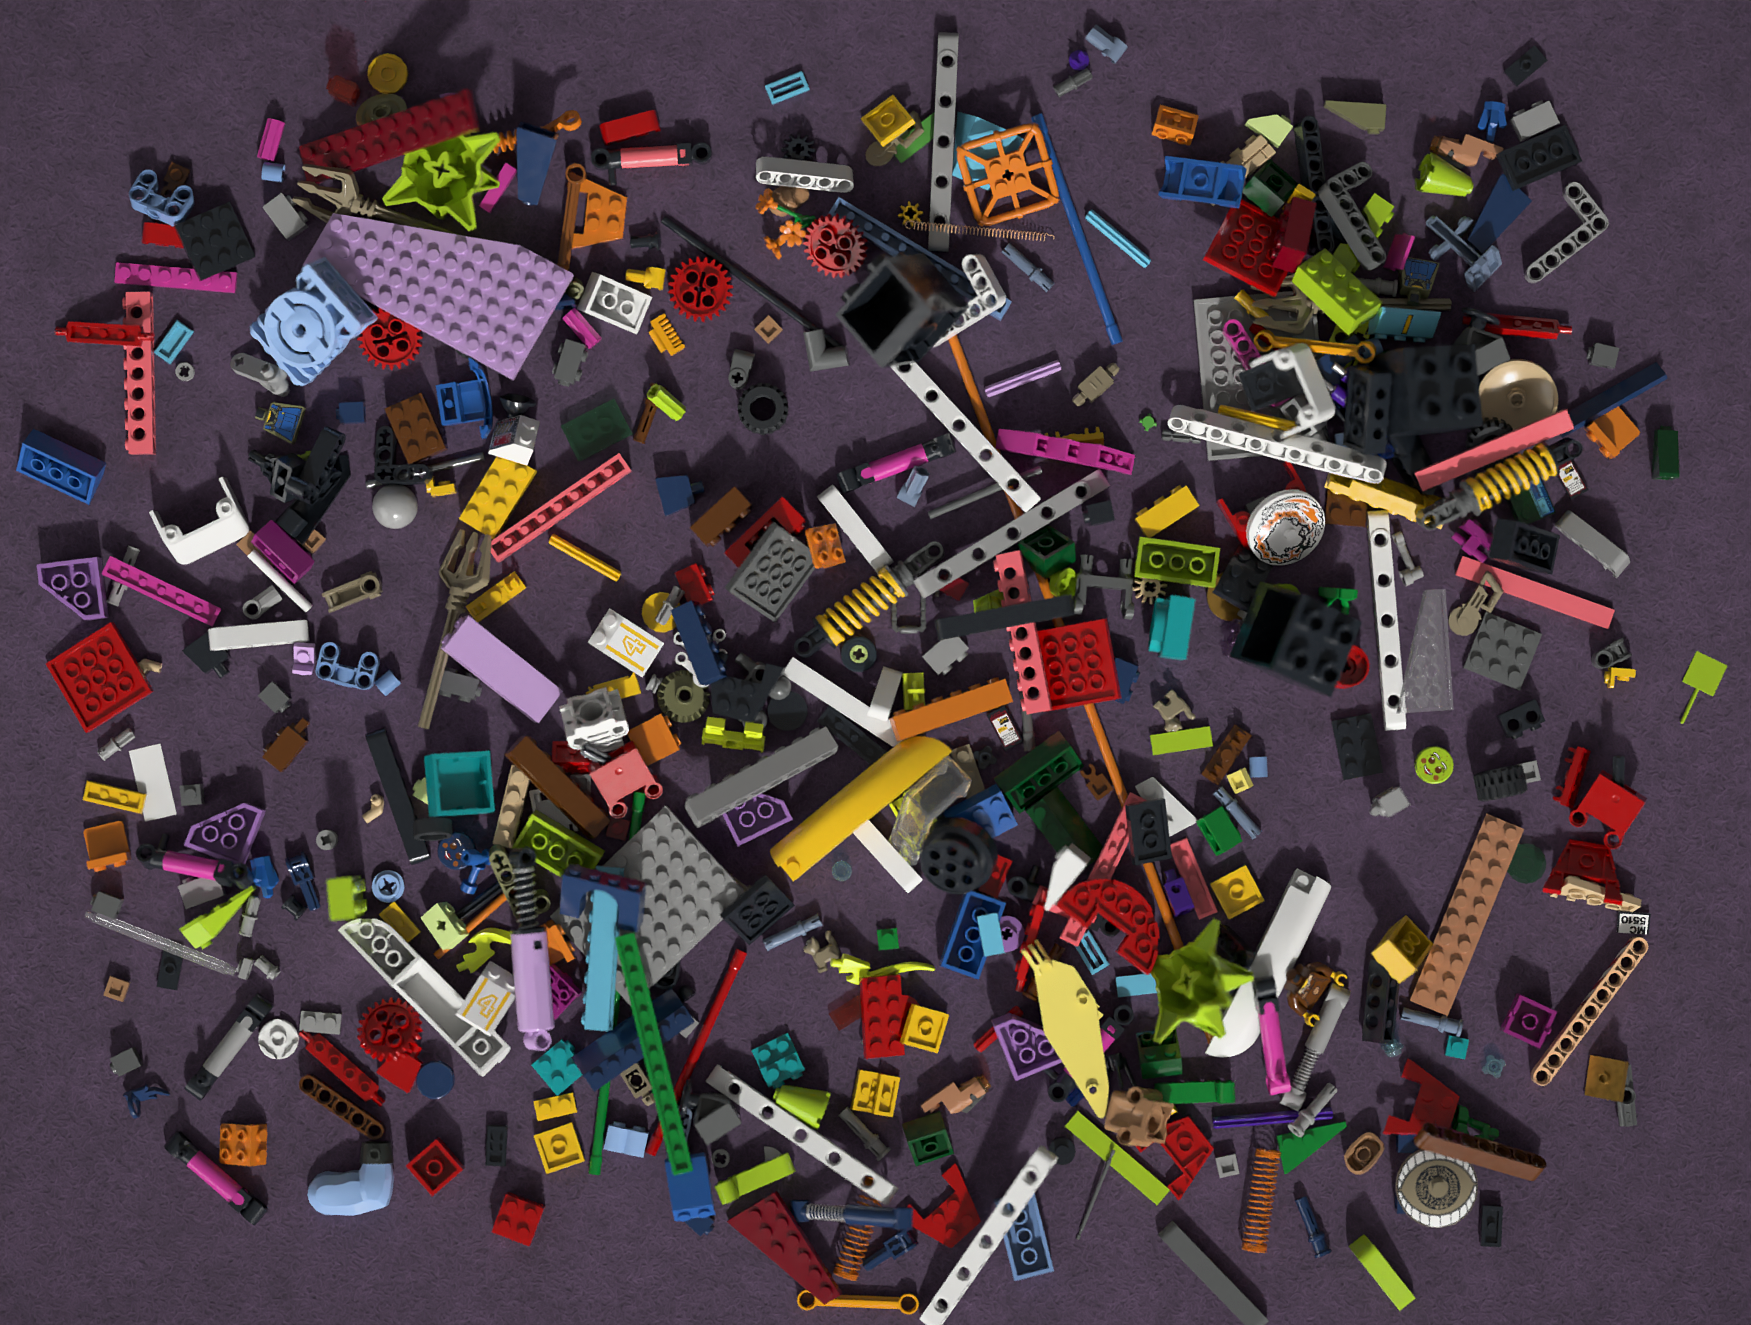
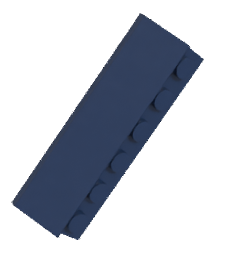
[571,988,695,1092]

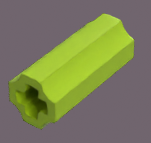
[647,384,686,421]

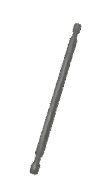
[1076,1149,1115,1240]

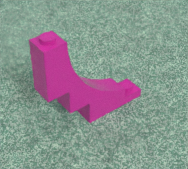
[995,429,1135,475]

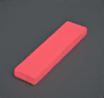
[1170,837,1218,920]

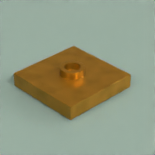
[1584,1055,1629,1102]

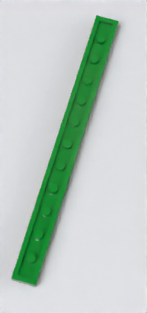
[614,932,693,1176]

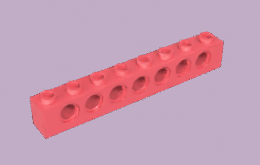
[123,292,156,455]
[491,453,632,562]
[993,550,1053,714]

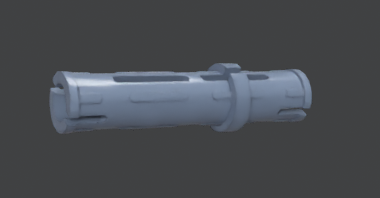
[1001,243,1055,293]
[1213,786,1262,839]
[762,914,823,951]

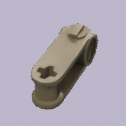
[322,571,383,613]

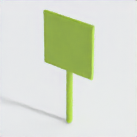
[1680,651,1727,724]

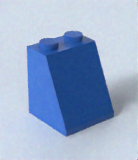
[664,1153,715,1221]

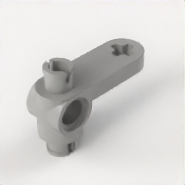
[230,353,290,397]

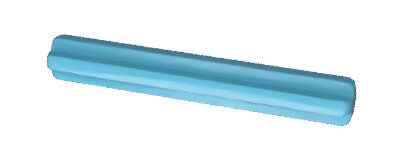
[1085,210,1151,268]

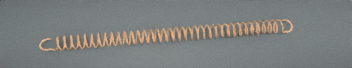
[905,221,1055,241]

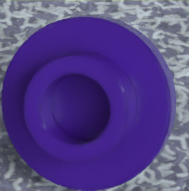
[1069,50,1089,71]

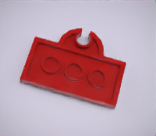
[860,974,920,1059]

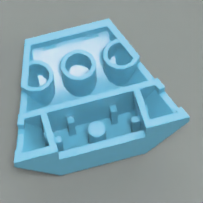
[952,112,1031,191]

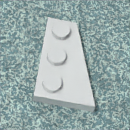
[1135,777,1197,837]

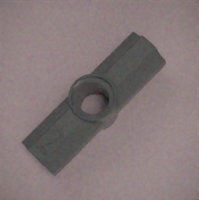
[1616,1064,1637,1127]

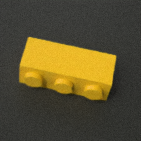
[1134,485,1199,538]

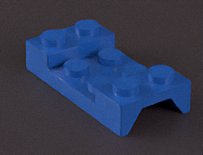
[1158,156,1246,208]

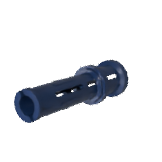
[1294,1196,1332,1258]

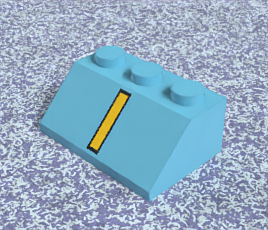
[1368,307,1441,343]

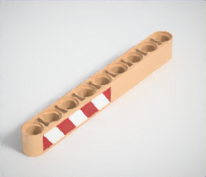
[1531,937,1648,1086]

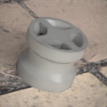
[316,830,338,850]

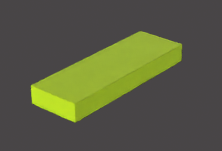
[1150,726,1213,755]

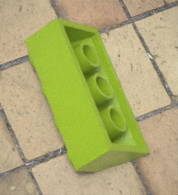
[1134,537,1220,588]

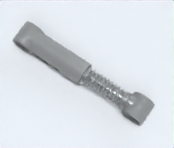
[1279,983,1351,1111]

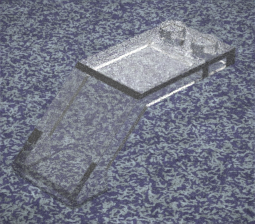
[888,756,971,866]

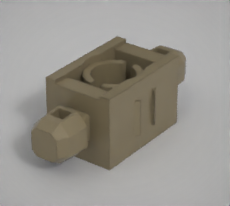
[1072,363,1119,407]
[620,1062,655,1106]

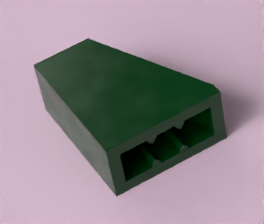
[1652,426,1680,480]

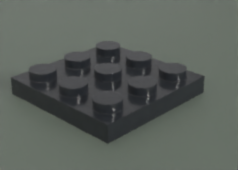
[174,202,256,281]
[720,874,795,945]

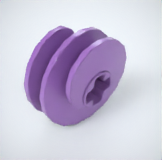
[999,915,1025,952]

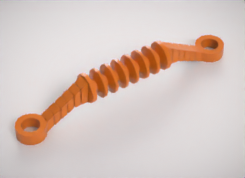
[490,110,582,154]

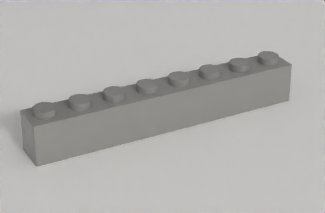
[685,726,838,828]

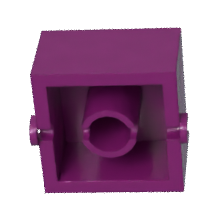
[1500,994,1557,1048]

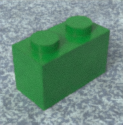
[1196,806,1243,856]

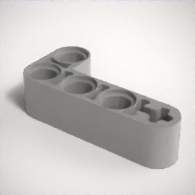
[1554,510,1630,578]

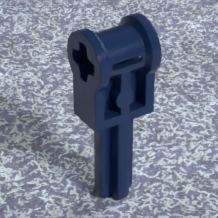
[285,851,321,911]
[862,1229,919,1271]

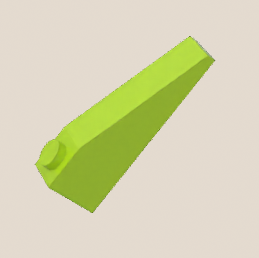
[180,885,257,950]

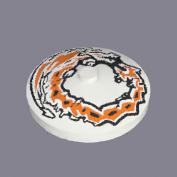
[1246,490,1325,565]

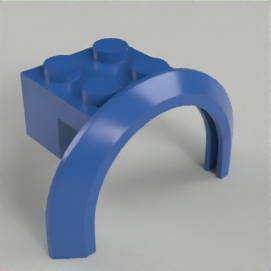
[436,358,493,439]

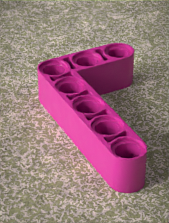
[1222,319,1295,408]

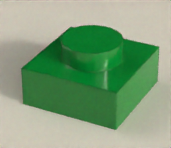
[877,928,899,950]

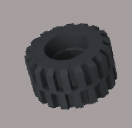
[738,383,789,435]
[1466,417,1516,471]
[1473,765,1528,801]

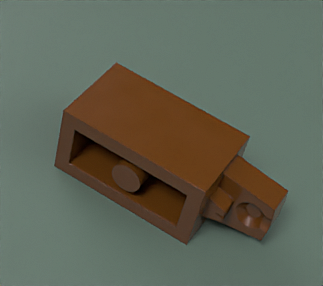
[262,718,310,772]

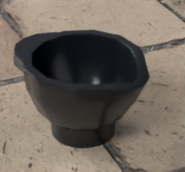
[499,393,536,419]

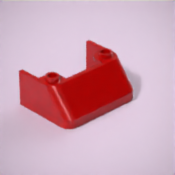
[1217,461,1307,550]

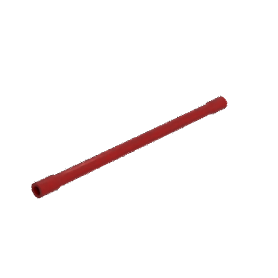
[645,948,747,1156]

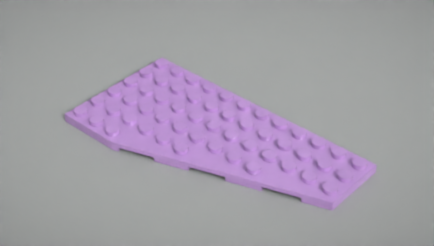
[303,213,574,380]

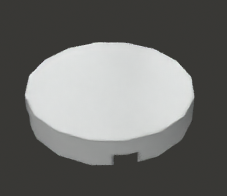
[258,1019,299,1059]

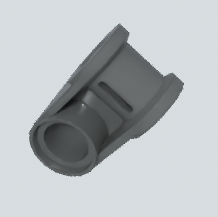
[728,349,755,389]
[1591,637,1632,669]

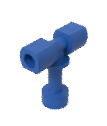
[460,849,501,894]

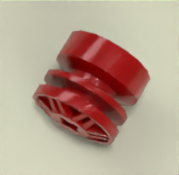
[1335,645,1370,689]

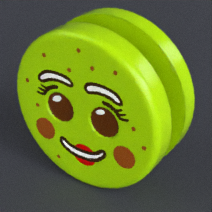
[1414,746,1454,784]

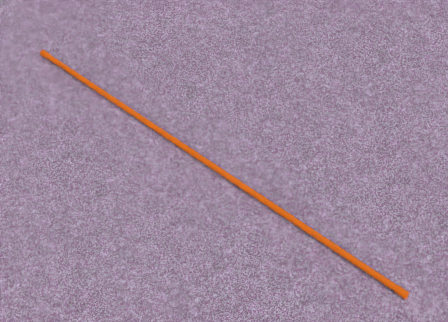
[946,331,1213,1044]

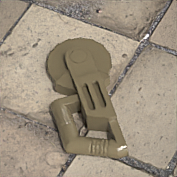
[865,111,924,166]
[1448,571,1504,636]

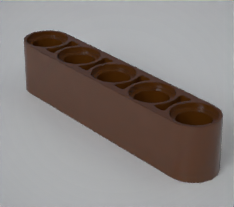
[299,1074,386,1140]

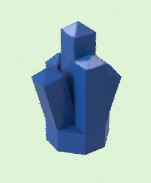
[1477,101,1507,143]
[250,856,279,899]

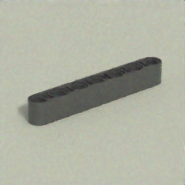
[1158,1221,1269,1325]

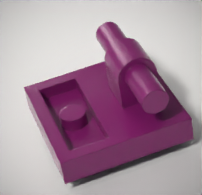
[1451,519,1493,563]
[550,964,583,1020]

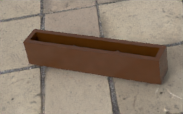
[504,736,610,839]

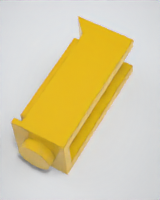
[586,672,641,699]

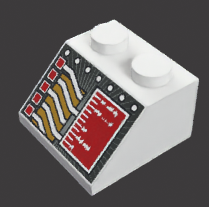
[488,415,540,465]

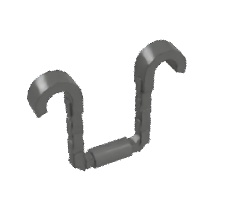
[892,590,939,634]

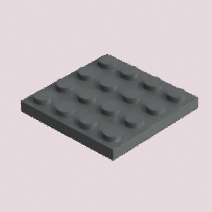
[725,523,815,622]

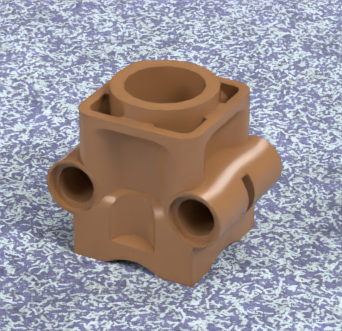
[1104,1087,1174,1147]

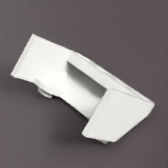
[1250,343,1335,439]
[149,477,250,565]

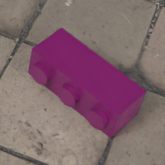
[251,520,315,584]

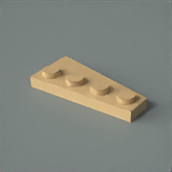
[1550,876,1642,912]

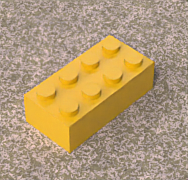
[459,456,537,539]

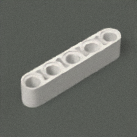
[756,157,854,193]
[817,484,894,574]
[208,620,309,650]
[853,820,923,893]

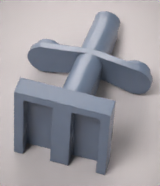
[1426,215,1502,292]

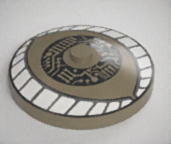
[1396,1148,1478,1228]

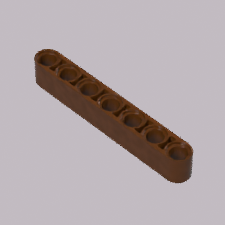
[1414,1123,1547,1181]

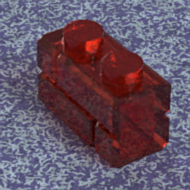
[326,75,361,108]

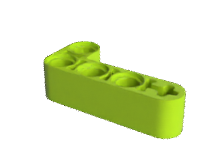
[714,1152,796,1205]
[1348,1234,1415,1311]

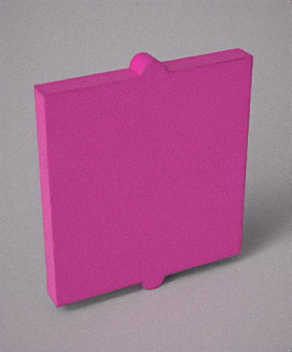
[1384,233,1415,271]

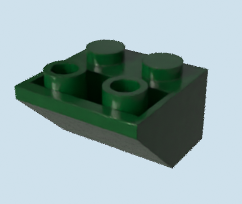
[1136,1028,1183,1079]

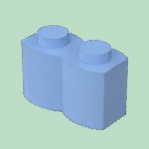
[604,1121,649,1158]

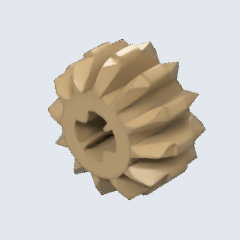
[1132,578,1167,605]

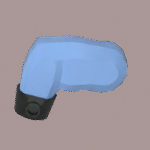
[307,1141,394,1215]

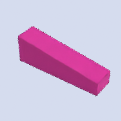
[479,163,517,213]

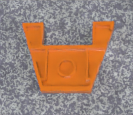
[567,172,627,249]

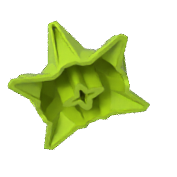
[382,133,500,231]
[1150,919,1254,1043]

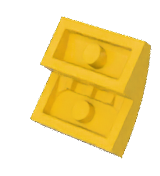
[850,1069,900,1117]

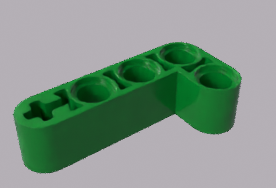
[1154,1080,1236,1104]

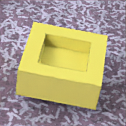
[1227,768,1254,794]

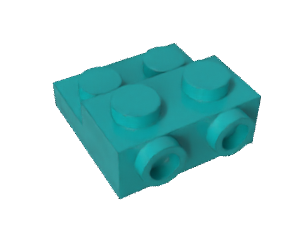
[751,1033,805,1089]
[531,1039,582,1096]

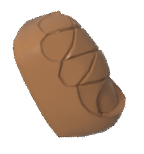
[769,186,810,217]
[1344,1132,1385,1175]

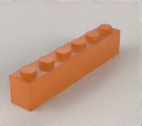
[889,677,1013,742]

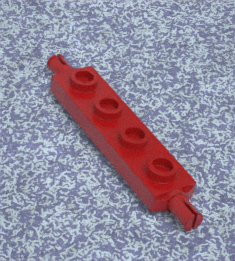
[1462,313,1572,339]
[55,321,155,347]
[1015,888,1049,992]
[299,1030,386,1107]

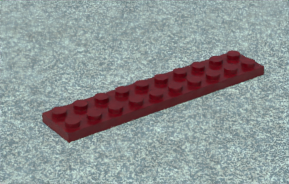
[299,89,479,184]

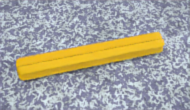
[1218,405,1296,431]
[548,534,621,581]

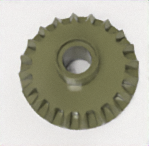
[356,93,407,126]
[657,670,710,723]

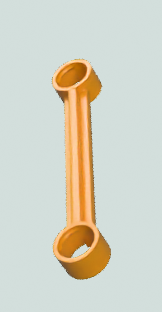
[1254,330,1376,363]
[797,1289,919,1314]

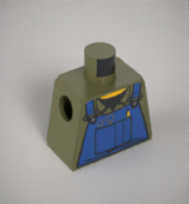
[1398,257,1439,306]
[255,402,306,445]

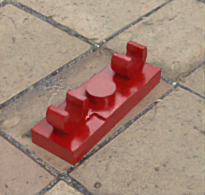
[1553,747,1591,809]

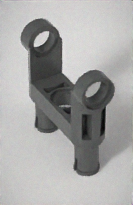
[1072,555,1134,620]

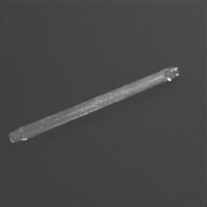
[85,909,237,976]

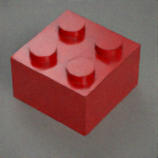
[406,1137,465,1196]
[492,1192,545,1246]

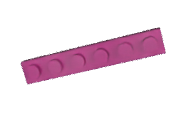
[114,262,237,293]
[102,556,221,627]

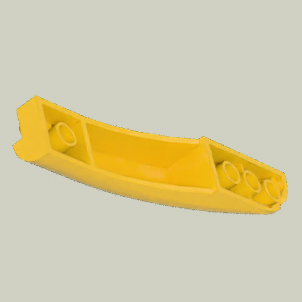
[770,736,952,881]

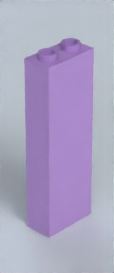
[441,616,563,723]

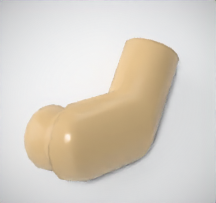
[138,659,162,674]
[362,794,384,823]

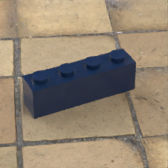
[670,601,727,686]

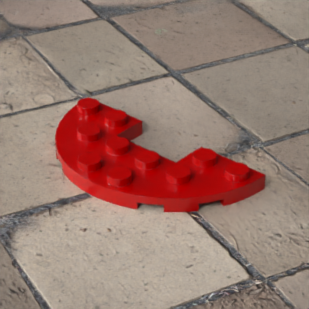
[1054,879,1160,975]

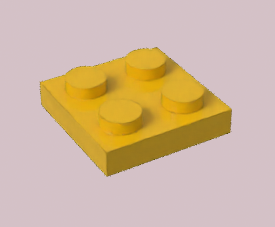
[861,95,915,147]
[1210,865,1265,919]
[900,1004,949,1053]
[534,1122,585,1174]

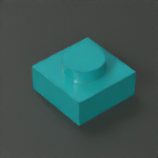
[1445,1035,1469,1059]

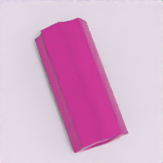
[257,118,285,162]
[562,308,602,349]

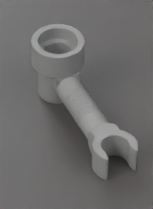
[1391,531,1424,587]

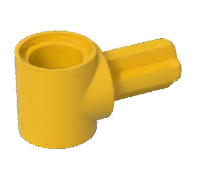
[625,267,666,290]

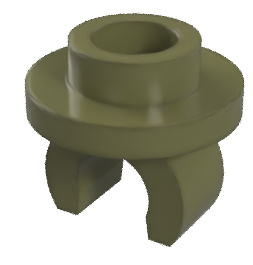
[564,277,584,299]

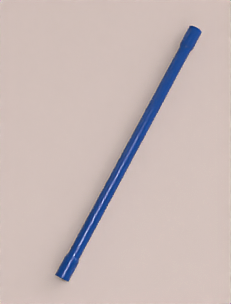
[1031,114,1123,345]

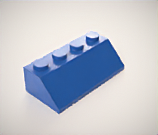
[16,429,106,505]
[939,891,1006,980]

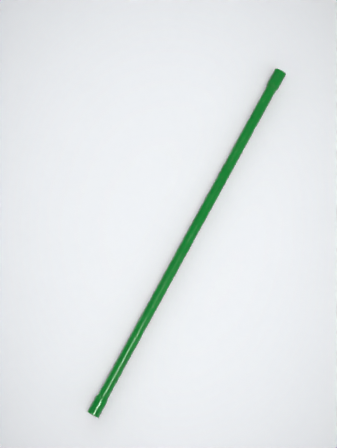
[588,792,646,1175]

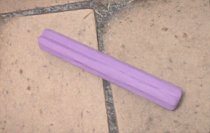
[985,360,1061,397]

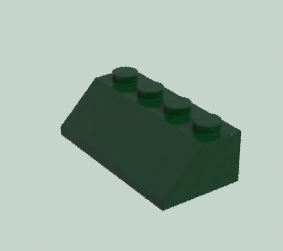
[994,731,1084,814]
[1026,787,1103,871]

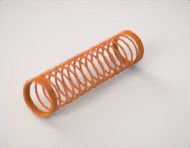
[1241,1148,1281,1253]
[833,1176,882,1281]

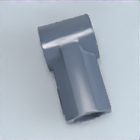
[1085,25,1128,64]
[897,466,930,507]

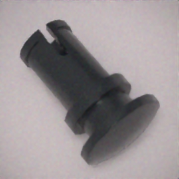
[630,230,662,251]

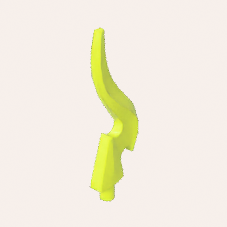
[456,928,511,973]
[830,954,935,985]

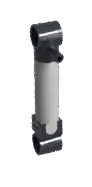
[184,993,274,1101]

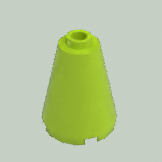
[1415,152,1474,196]
[773,1085,831,1131]

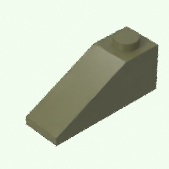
[1324,100,1386,134]

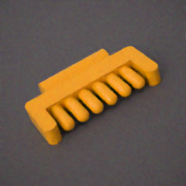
[648,314,685,356]

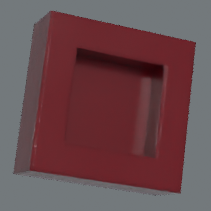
[606,816,630,841]

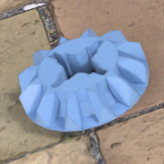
[372,870,405,903]

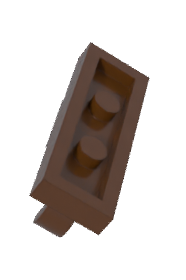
[1201,724,1252,786]

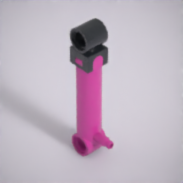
[1252,975,1291,1096]

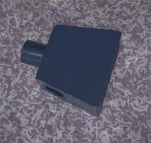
[655,475,705,517]

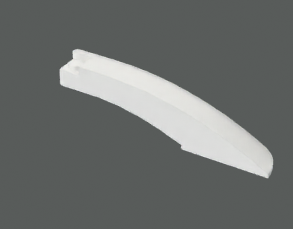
[1205,868,1331,1057]
[338,918,510,1077]

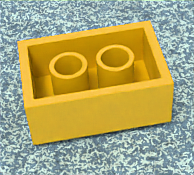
[1372,915,1434,983]

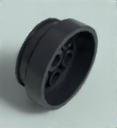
[920,817,998,894]

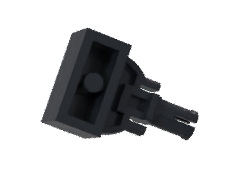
[248,449,306,503]

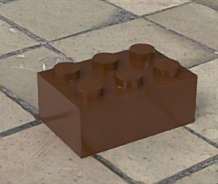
[384,393,448,465]
[690,486,752,547]

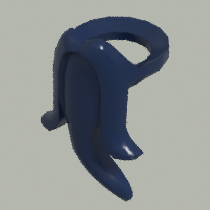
[123,1084,170,1119]

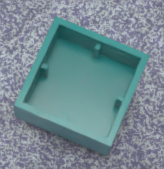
[1147,595,1195,661]
[424,751,495,817]

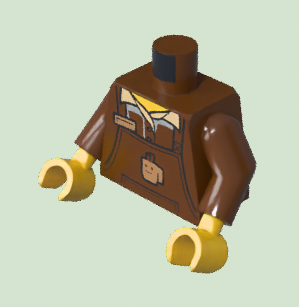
[1284,962,1347,1027]

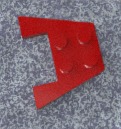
[1542,839,1623,905]
[1383,1059,1459,1135]
[1135,1116,1214,1201]
[906,1163,981,1248]

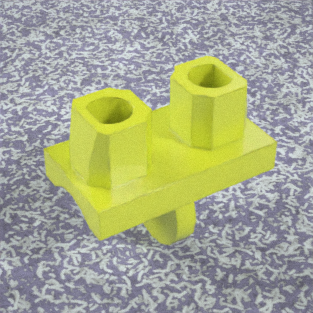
[902,673,925,710]

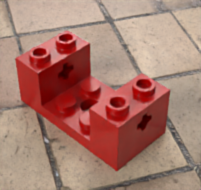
[724,496,806,568]

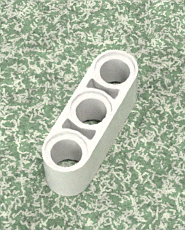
[868,667,902,722]

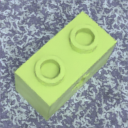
[421,902,469,950]

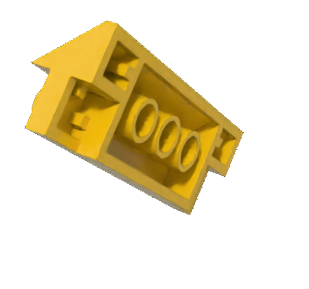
[1324,473,1443,529]

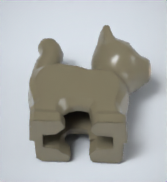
[1153,689,1196,732]
[803,930,841,973]

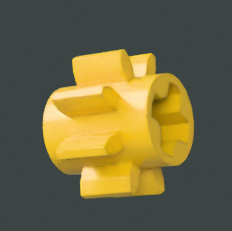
[898,201,923,227]

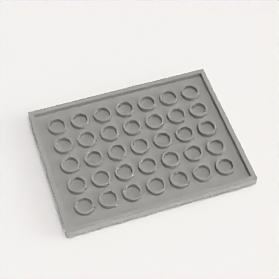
[1193,291,1327,461]
[550,806,746,1006]

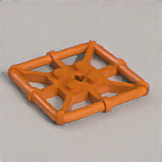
[956,122,1059,227]

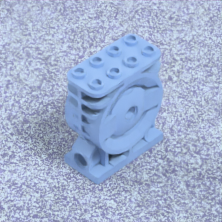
[249,257,378,386]

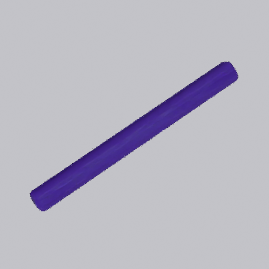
[1212,1107,1333,1129]

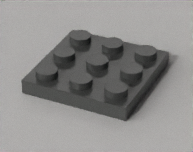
[1463,612,1542,690]

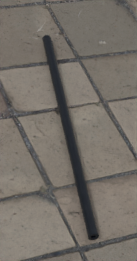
[661,216,844,347]

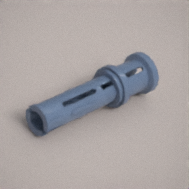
[1400,1007,1464,1037]

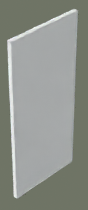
[129,744,177,822]

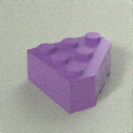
[37,557,109,620]
[722,793,793,846]
[184,803,266,864]
[991,1013,1062,1081]

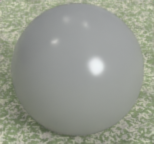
[372,484,418,529]

